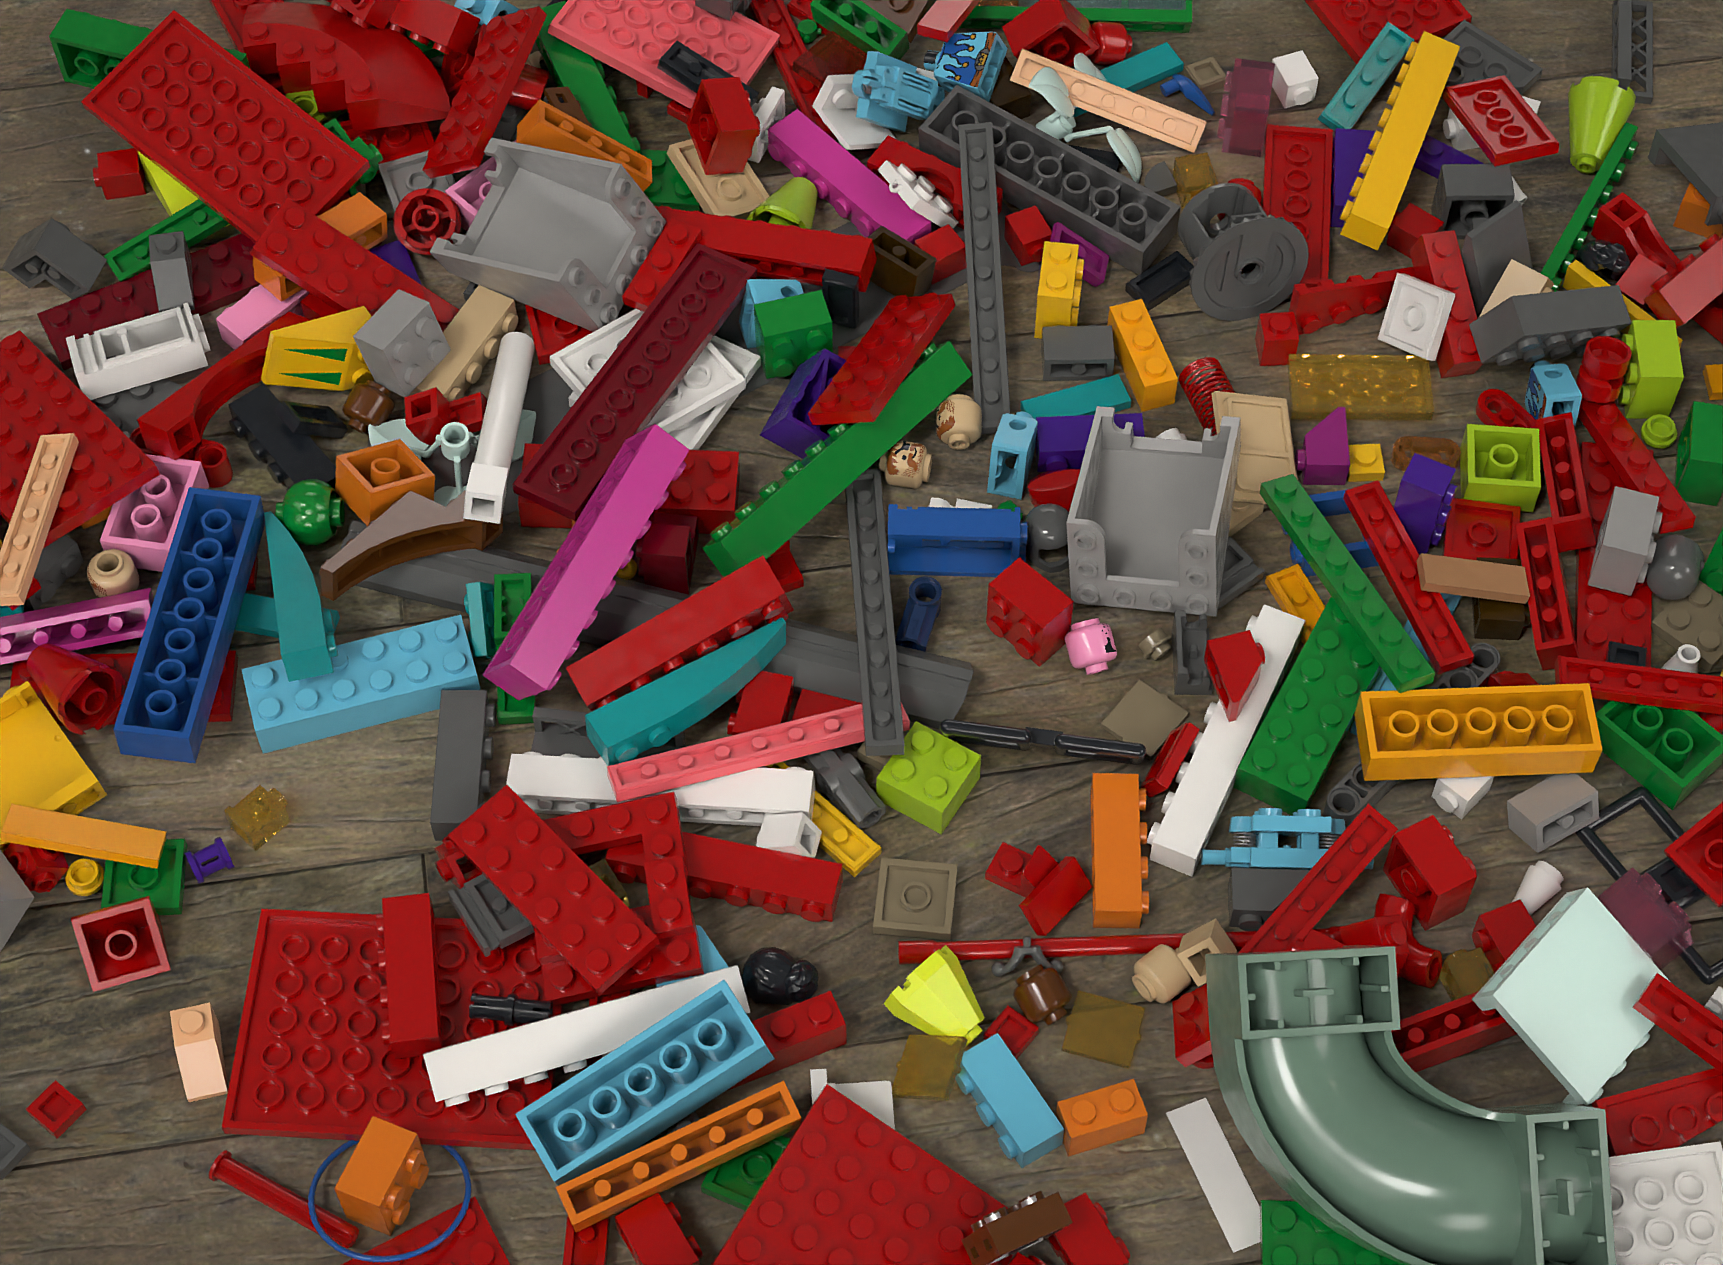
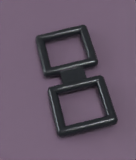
[940,719,1146,765]
[1575,786,1723,985]

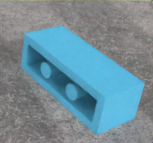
[954,1033,1064,1168]

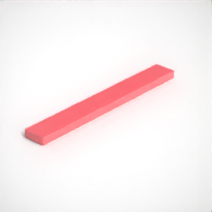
[606,703,910,803]

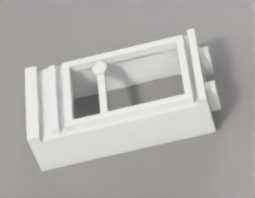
[66,303,211,400]

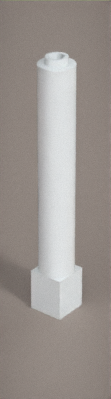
[463,332,535,524]

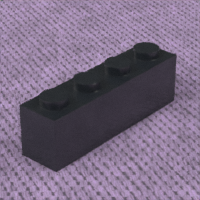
[228,384,341,498]

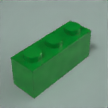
[810,0,910,60]

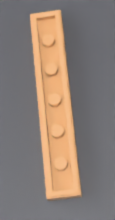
[1010,48,1207,153]
[0,433,79,606]

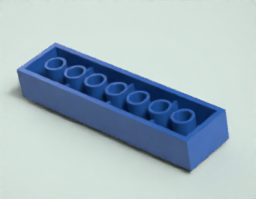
[113,487,265,764]

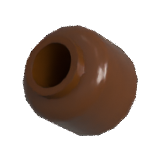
[342,380,395,435]
[1013,964,1072,1026]

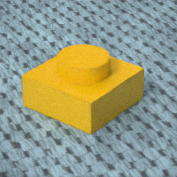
[1347,444,1385,482]

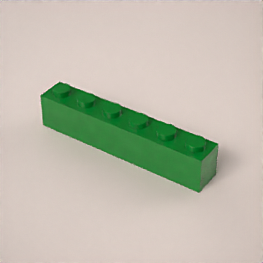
[535,1,641,154]

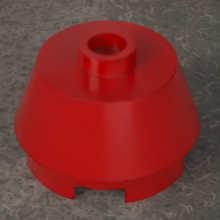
[393,188,461,255]

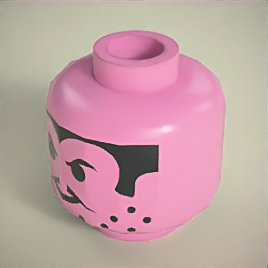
[1065,618,1117,675]

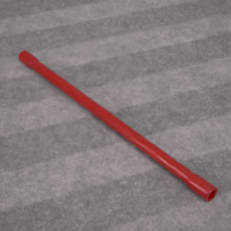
[898,926,1343,965]

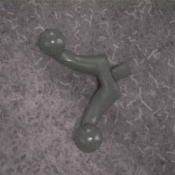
[991,936,1064,977]

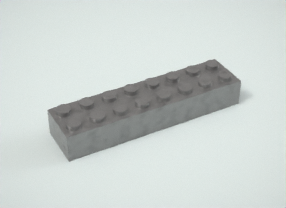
[919,85,1181,275]

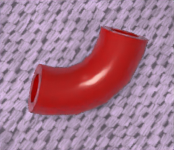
[1374,893,1442,988]

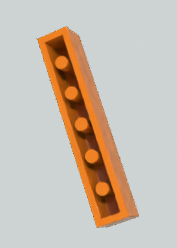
[556,1080,801,1232]

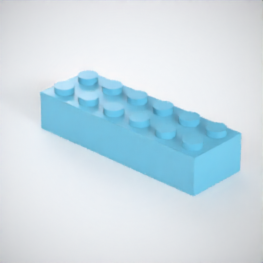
[241,615,480,754]
[515,979,775,1186]

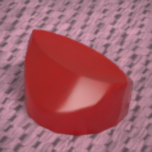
[1027,468,1080,512]

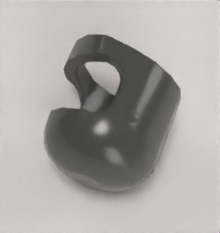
[1024,503,1069,573]
[1645,535,1705,600]

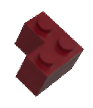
[636,512,699,595]

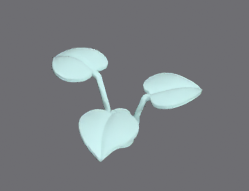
[1028,53,1142,183]
[368,409,536,507]

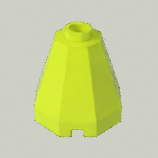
[884,945,985,1048]

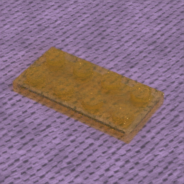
[1287,354,1434,420]

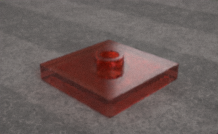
[792,31,867,89]

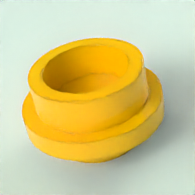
[65,858,104,896]

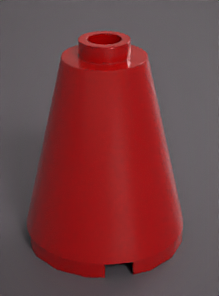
[27,643,126,735]

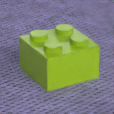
[1618,320,1684,419]
[1460,424,1541,512]
[876,721,981,835]

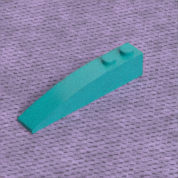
[264,511,338,682]
[585,618,786,766]

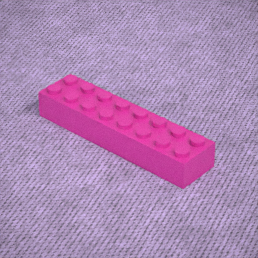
[483,424,690,701]

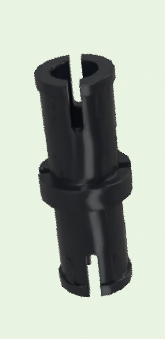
[469,993,553,1026]

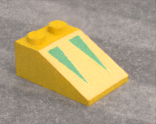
[261,306,374,391]

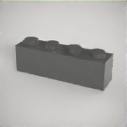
[430,690,496,841]

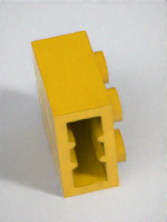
[1034,241,1084,339]

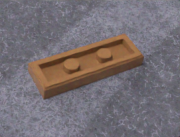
[1416,553,1530,604]

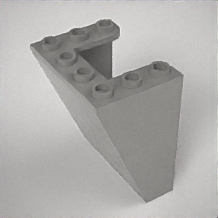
[430,138,666,332]
[1066,406,1241,617]

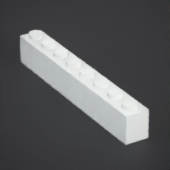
[1147,604,1305,877]
[506,752,816,826]
[423,965,750,1107]

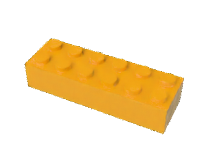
[1354,683,1602,781]

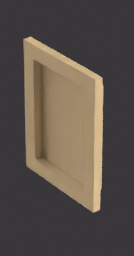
[1211,391,1298,504]

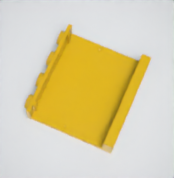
[0,681,107,853]

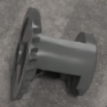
[1178,183,1309,321]

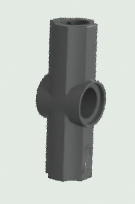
[803,748,886,828]

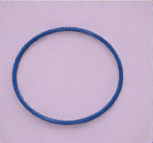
[308,1140,471,1262]

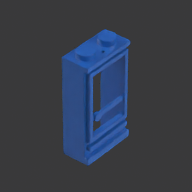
[888,504,1027,577]

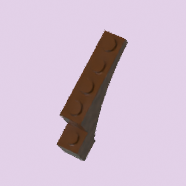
[319,490,503,601]

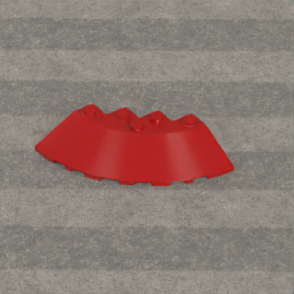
[242,2,451,132]

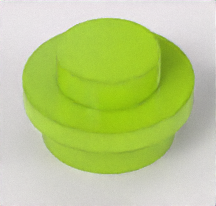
[1640,414,1677,448]

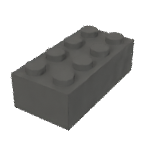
[1469,285,1632,366]

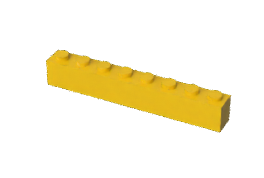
[1339,31,1460,250]

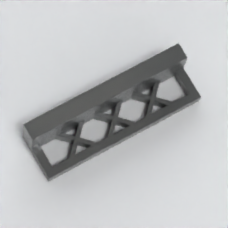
[1611,0,1653,104]
[531,707,686,760]

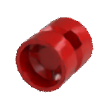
[1575,336,1632,403]

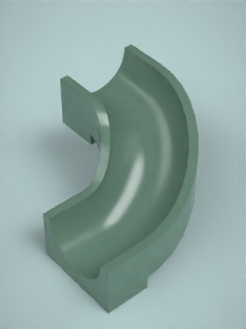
[1205,945,1616,1265]

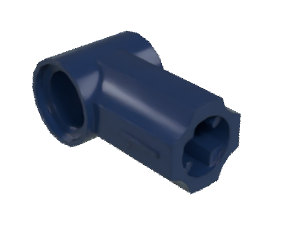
[895,576,942,652]

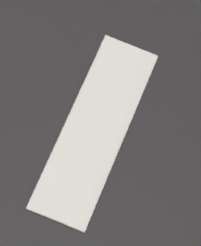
[1166,1098,1260,1253]

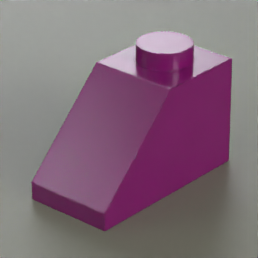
[1295,407,1350,485]

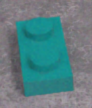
[464,582,496,659]

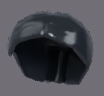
[1574,240,1630,282]
[741,947,819,1005]

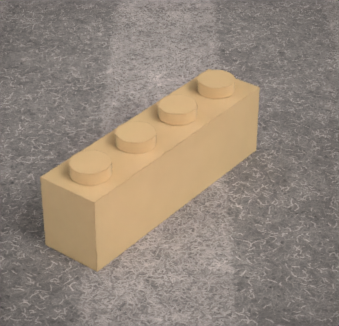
[408,285,518,402]

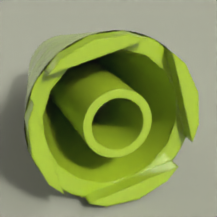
[1568,76,1636,173]
[746,177,818,230]

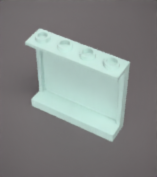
[1472,887,1670,1105]

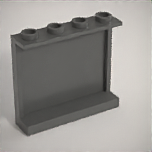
[1648,122,1723,226]

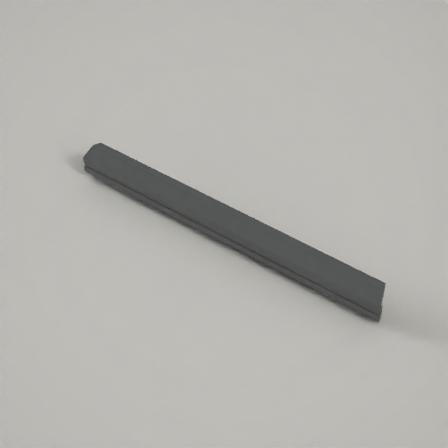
[341,519,974,729]

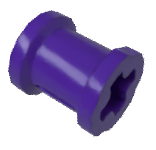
[184,837,235,884]

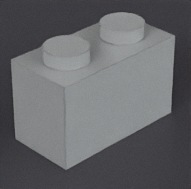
[1507,773,1599,853]

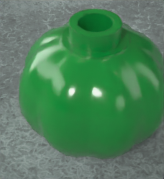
[275,479,345,546]

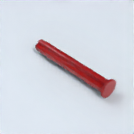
[209,1150,359,1249]

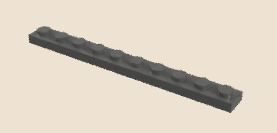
[958,122,1011,434]
[845,469,904,756]

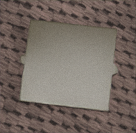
[1101,679,1189,761]

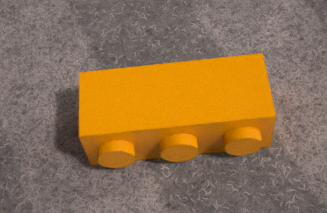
[1107,299,1178,412]

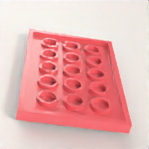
[548,0,780,109]

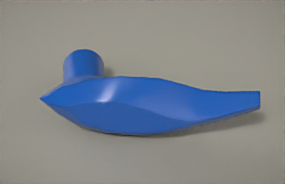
[1160,74,1215,116]

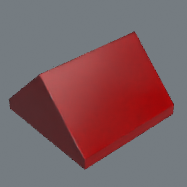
[71,896,171,992]

